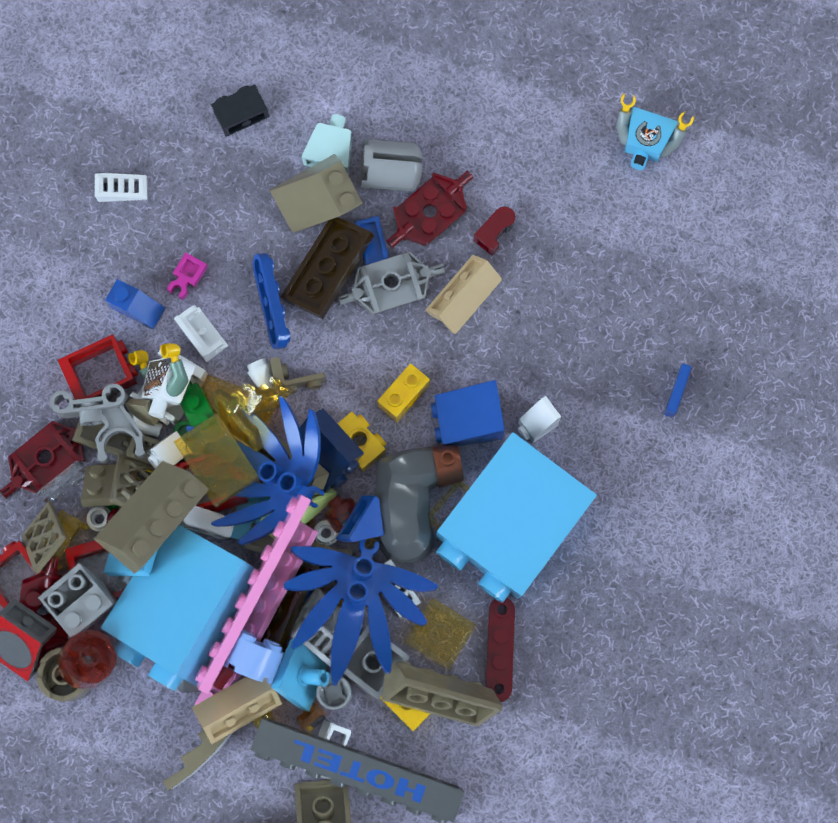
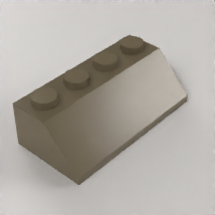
[94,461,209,574]
[382,661,503,727]

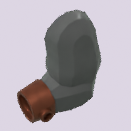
[375,445,464,564]

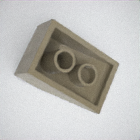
[269,154,363,233]
[294,780,351,823]

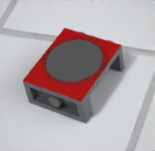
[0,599,57,681]

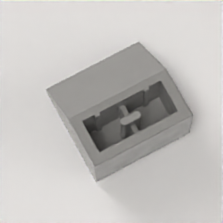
[38,563,117,639]

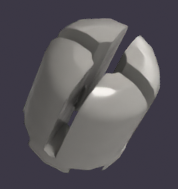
[359,138,423,192]

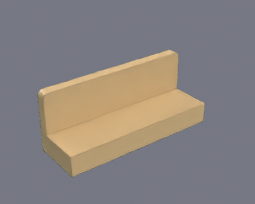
[426,255,502,334]
[192,677,282,744]

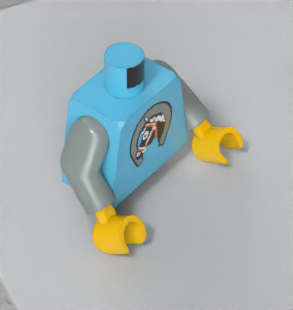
[616,93,695,170]

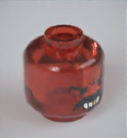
[324,495,356,533]

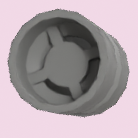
[316,675,353,711]

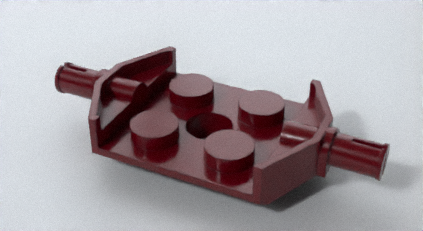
[386,170,474,249]
[0,421,86,499]
[19,555,69,669]

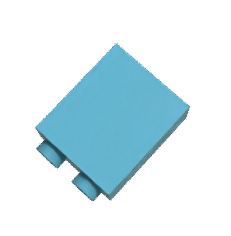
[435,432,597,603]
[101,525,254,691]

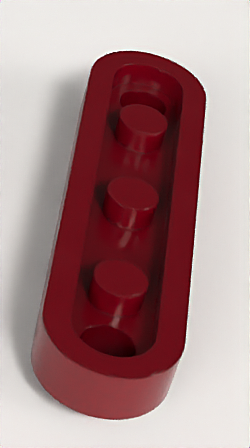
[486,598,515,702]

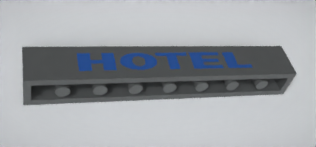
[251,716,465,823]

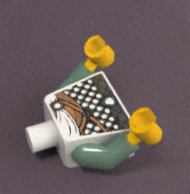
[128,343,195,418]

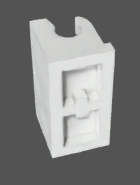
[174,305,228,362]

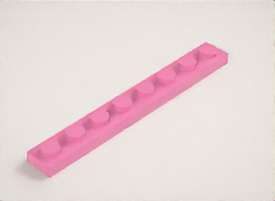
[195,494,311,694]
[195,521,318,705]

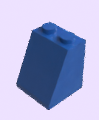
[430,380,505,447]

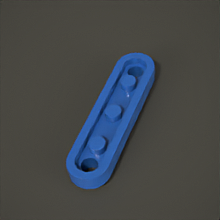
[253,253,291,349]

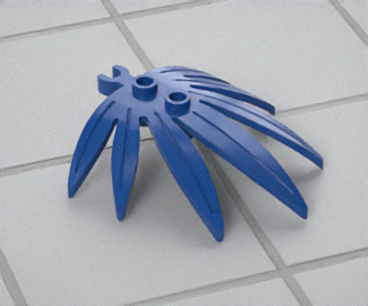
[186,394,325,545]
[283,539,438,686]

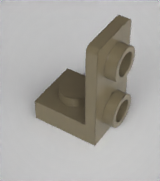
[270,357,327,395]

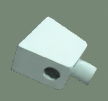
[302,114,352,175]

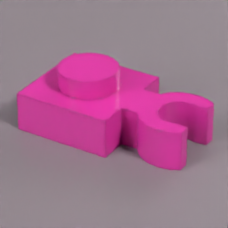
[167,252,208,300]

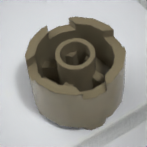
[36,648,95,702]

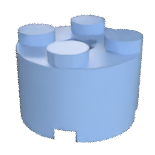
[223,629,284,684]

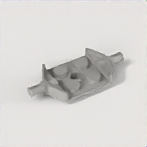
[338,252,445,316]

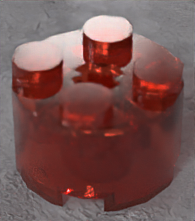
[58,630,117,689]

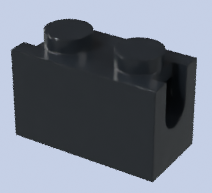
[211,84,270,137]

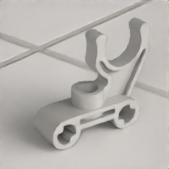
[50,384,146,463]

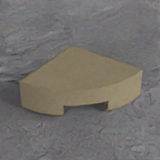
[125,398,159,426]

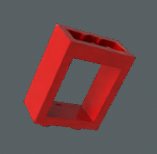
[57,334,138,400]

